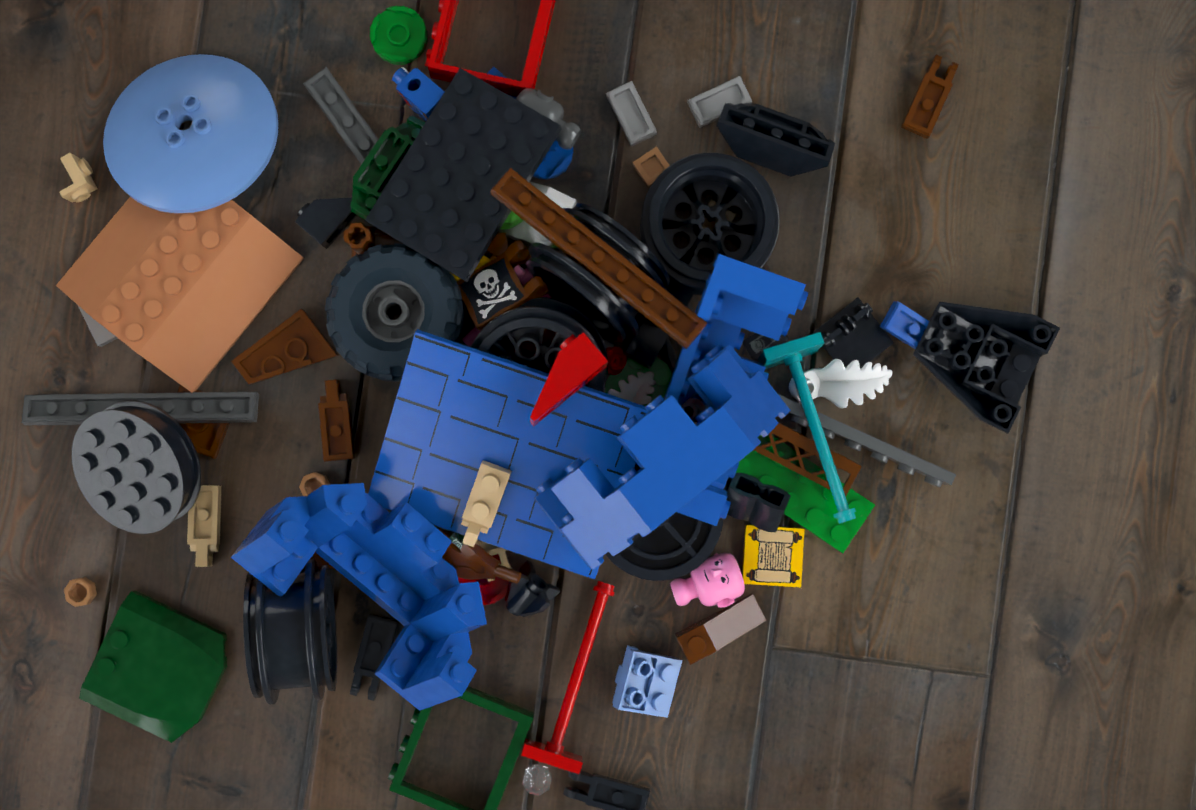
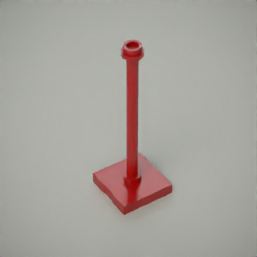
[521,581,615,774]

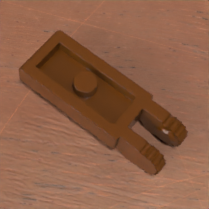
[901,54,959,139]

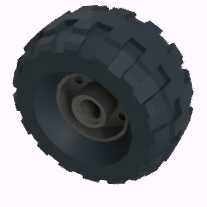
[325,243,465,382]

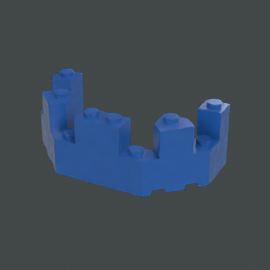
[664,253,808,526]
[534,344,791,570]
[231,483,487,711]

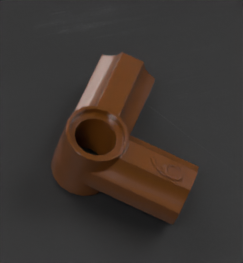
[344,223,403,257]

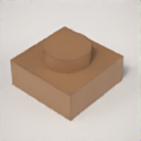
[632,146,670,188]

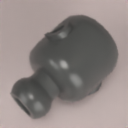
[516,88,581,150]

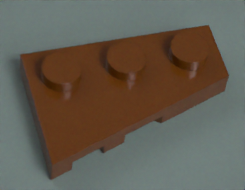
[231,309,339,384]

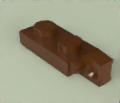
[318,379,355,462]

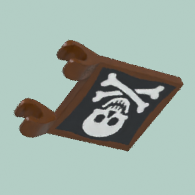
[457,240,549,330]

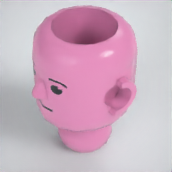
[670,553,745,608]

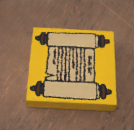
[742,525,805,588]

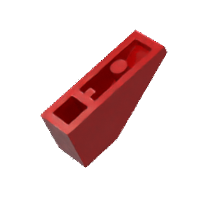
[530,332,608,426]

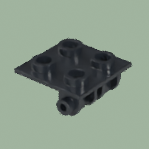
[812,297,894,369]

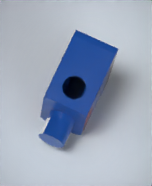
[392,67,445,122]

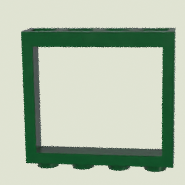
[388,686,535,810]

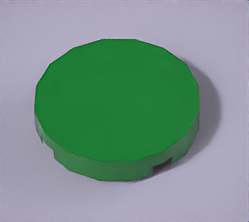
[370,6,428,65]

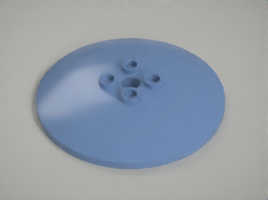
[103,54,279,213]

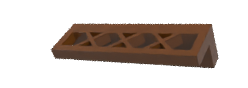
[754,422,862,496]

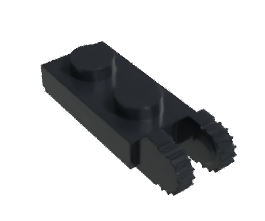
[350,614,399,701]
[563,771,650,810]

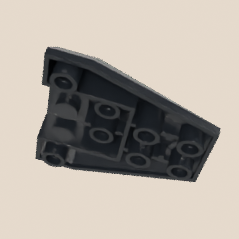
[913,302,1060,434]

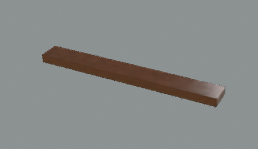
[490,168,707,349]

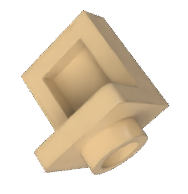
[59,153,98,203]

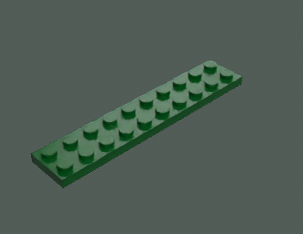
[604,356,875,553]

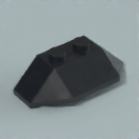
[717,103,835,177]

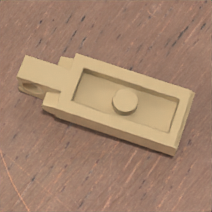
[461,460,512,547]
[187,485,221,567]

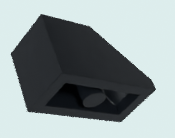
[295,197,357,249]

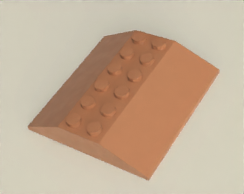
[56,197,304,393]

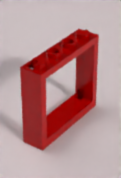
[425,0,556,97]

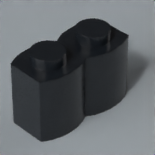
[726,473,791,532]

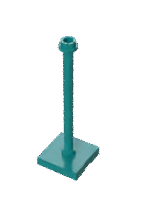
[758,332,856,524]

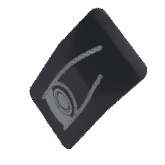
[743,333,789,360]

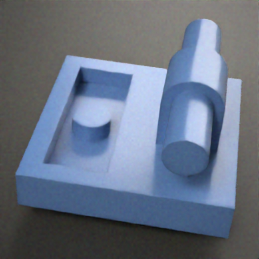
[612,645,682,718]

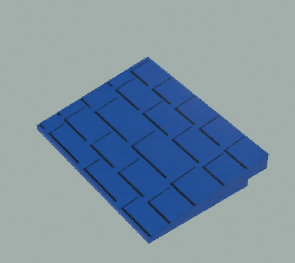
[368,329,648,579]

